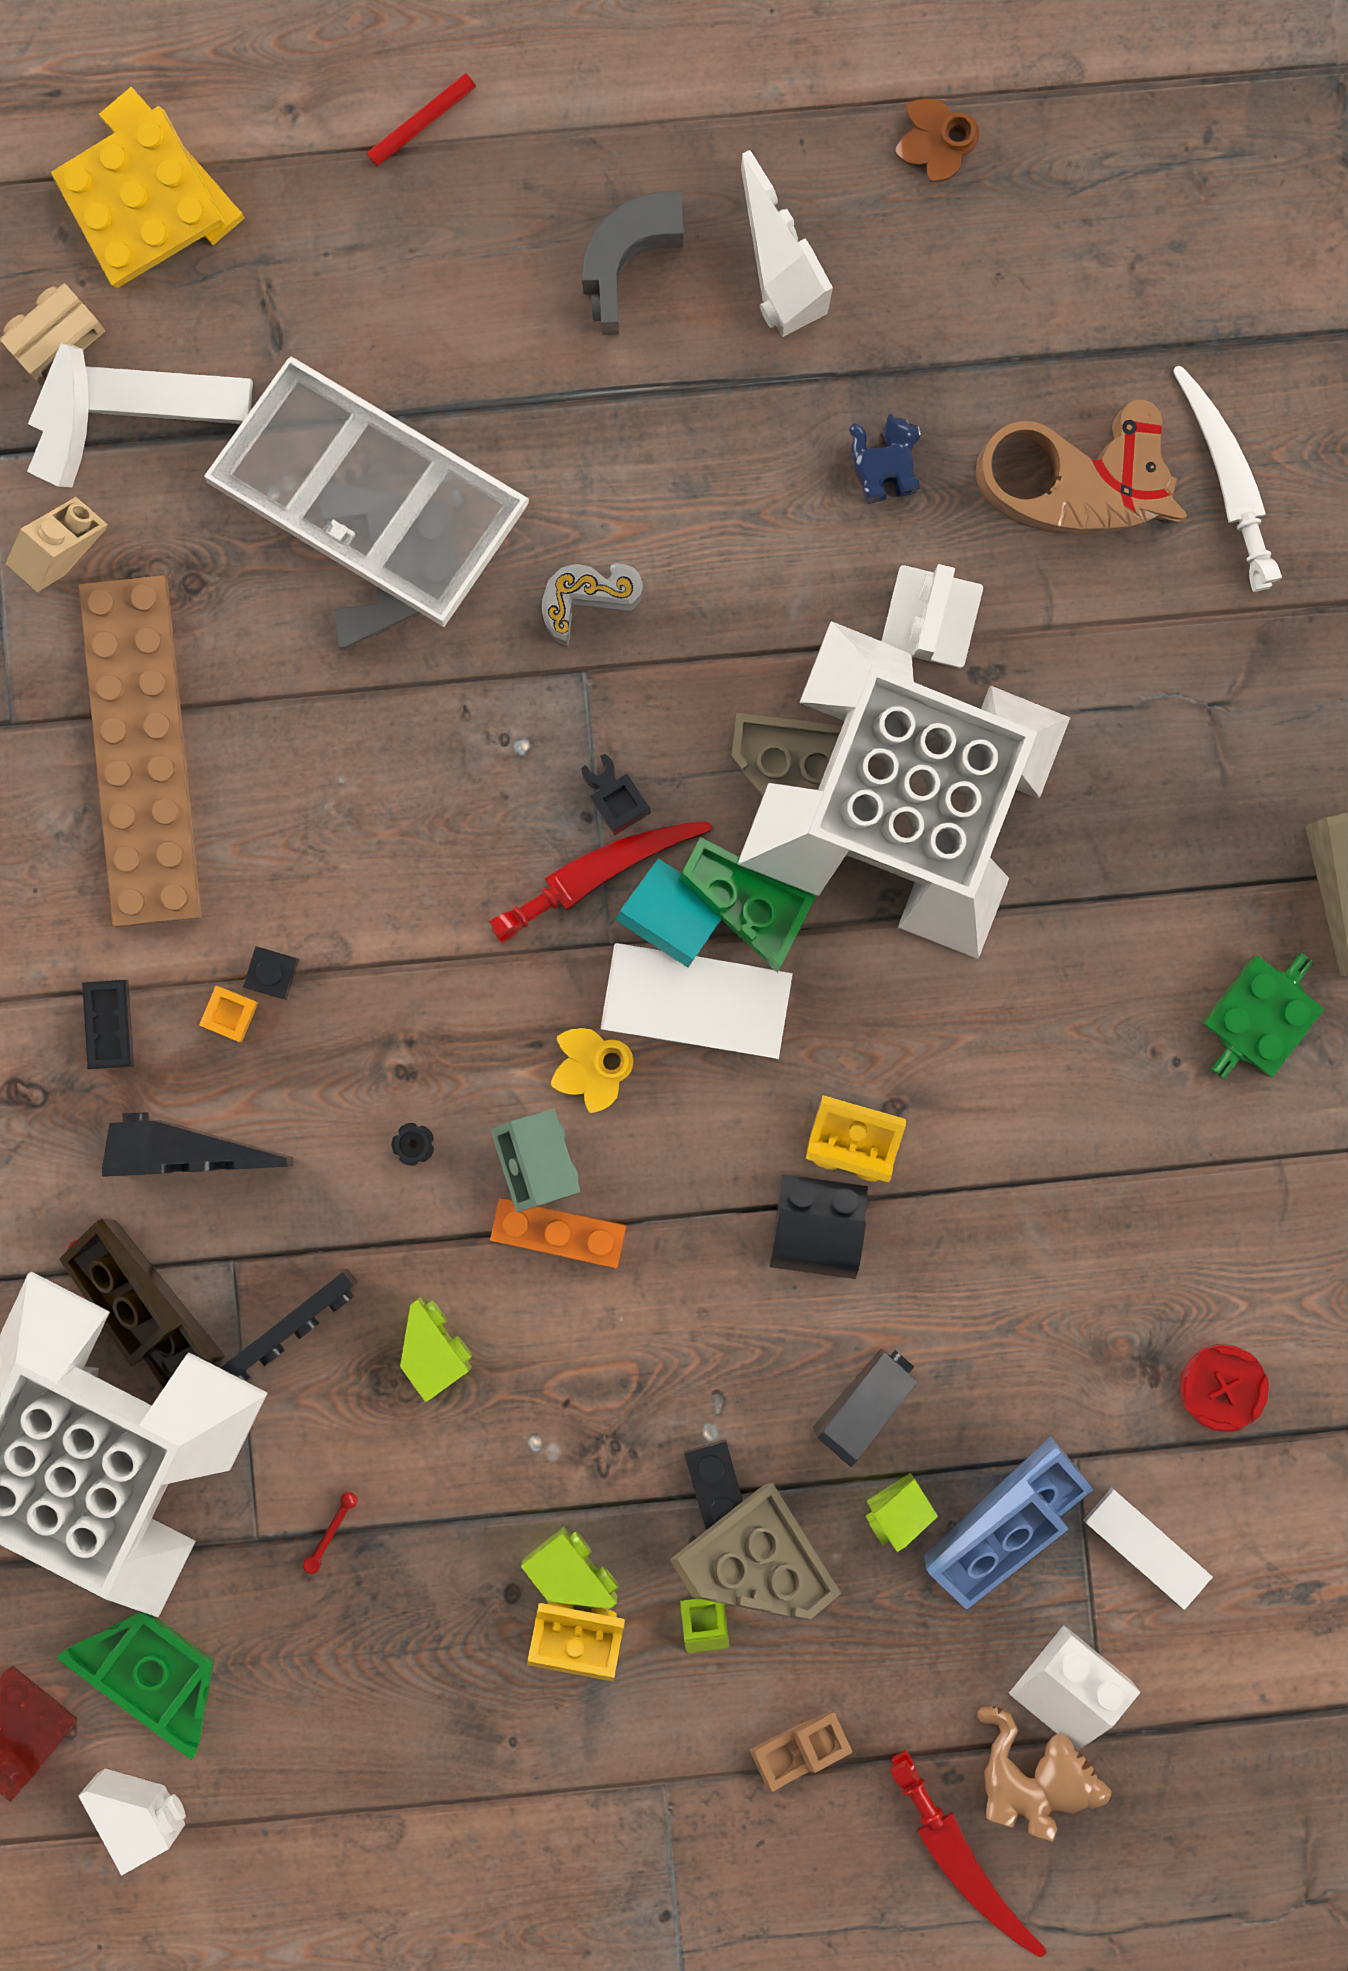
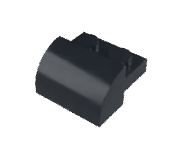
[770,1174,868,1279]

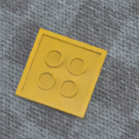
[51,106,225,288]

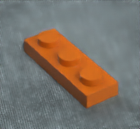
[490,1197,627,1268]

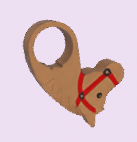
[976,400,1187,534]

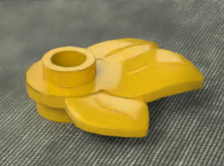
[551,1028,634,1113]

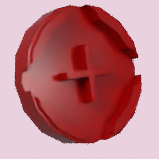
[1180,1344,1269,1432]

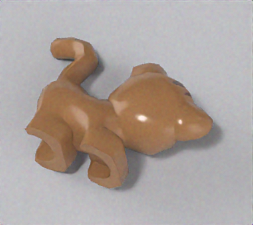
[977,1706,1112,1842]

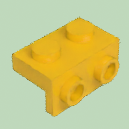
[806,1095,906,1182]
[527,1602,625,1682]

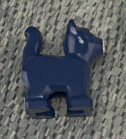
[849,414,920,504]

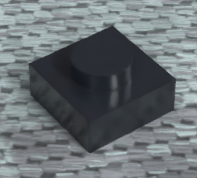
[243,946,299,1000]

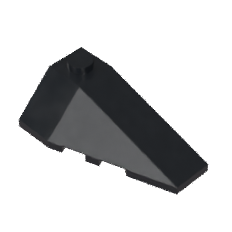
[102,1112,293,1177]

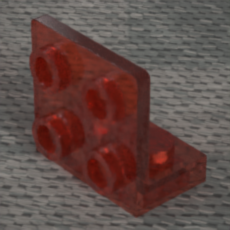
[0,1666,77,1802]

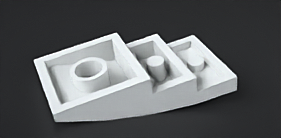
[601,943,793,1059]

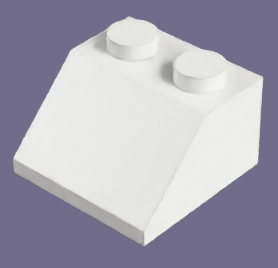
[1009,1625,1140,1751]
[79,1769,186,1876]

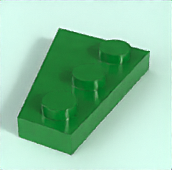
[679,837,816,973]

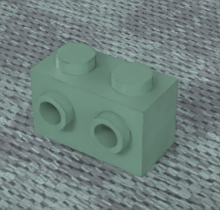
[490,1109,581,1213]

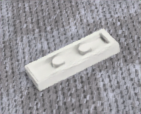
[1083,1487,1213,1610]

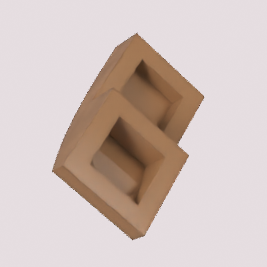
[749,1711,853,1792]

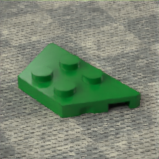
[56,1611,215,1760]

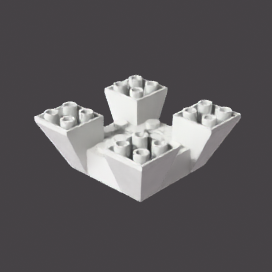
[737,621,1070,959]
[0,1272,268,1617]

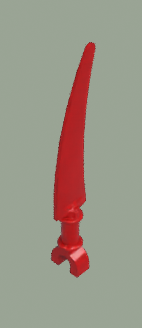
[489,821,712,945]
[890,1750,1046,1957]

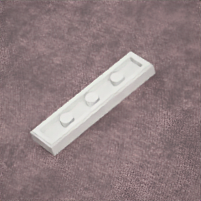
[86,366,253,424]

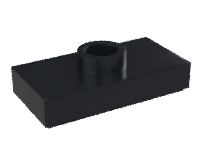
[82,980,134,1070]

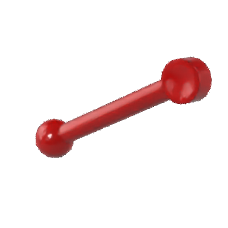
[303,1492,357,1574]

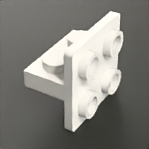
[881,564,983,669]

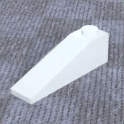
[741,150,833,337]

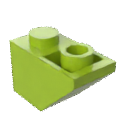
[400,1296,472,1402]
[866,1473,938,1552]
[521,1527,619,1609]

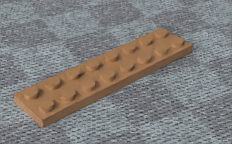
[78,575,202,927]

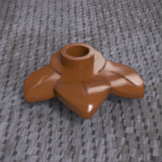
[895,99,979,182]

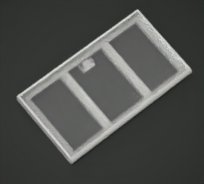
[204,357,529,627]

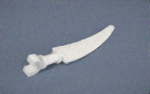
[1173,366,1282,592]

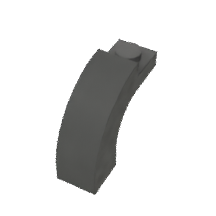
[582,191,684,335]

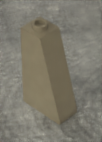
[1305,812,1348,977]

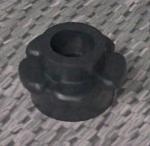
[391,1123,434,1166]

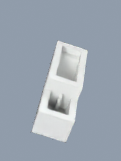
[27,343,89,487]

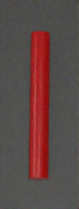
[366,73,476,167]

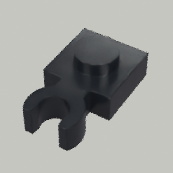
[581,753,651,836]

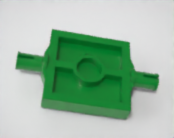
[1201,953,1325,1080]

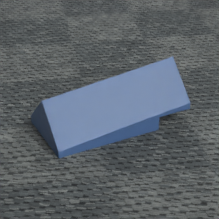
[924,1436,1094,1610]

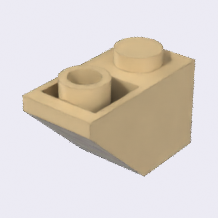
[5,497,108,592]

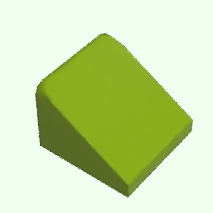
[680,1599,730,1653]

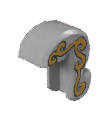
[542,563,643,647]

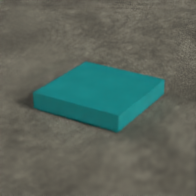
[615,858,722,968]

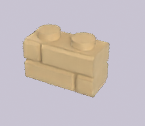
[0,283,105,387]

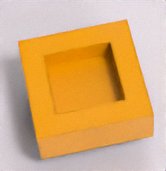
[199,985,259,1042]

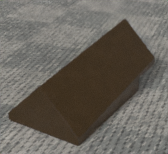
[59,1219,225,1389]

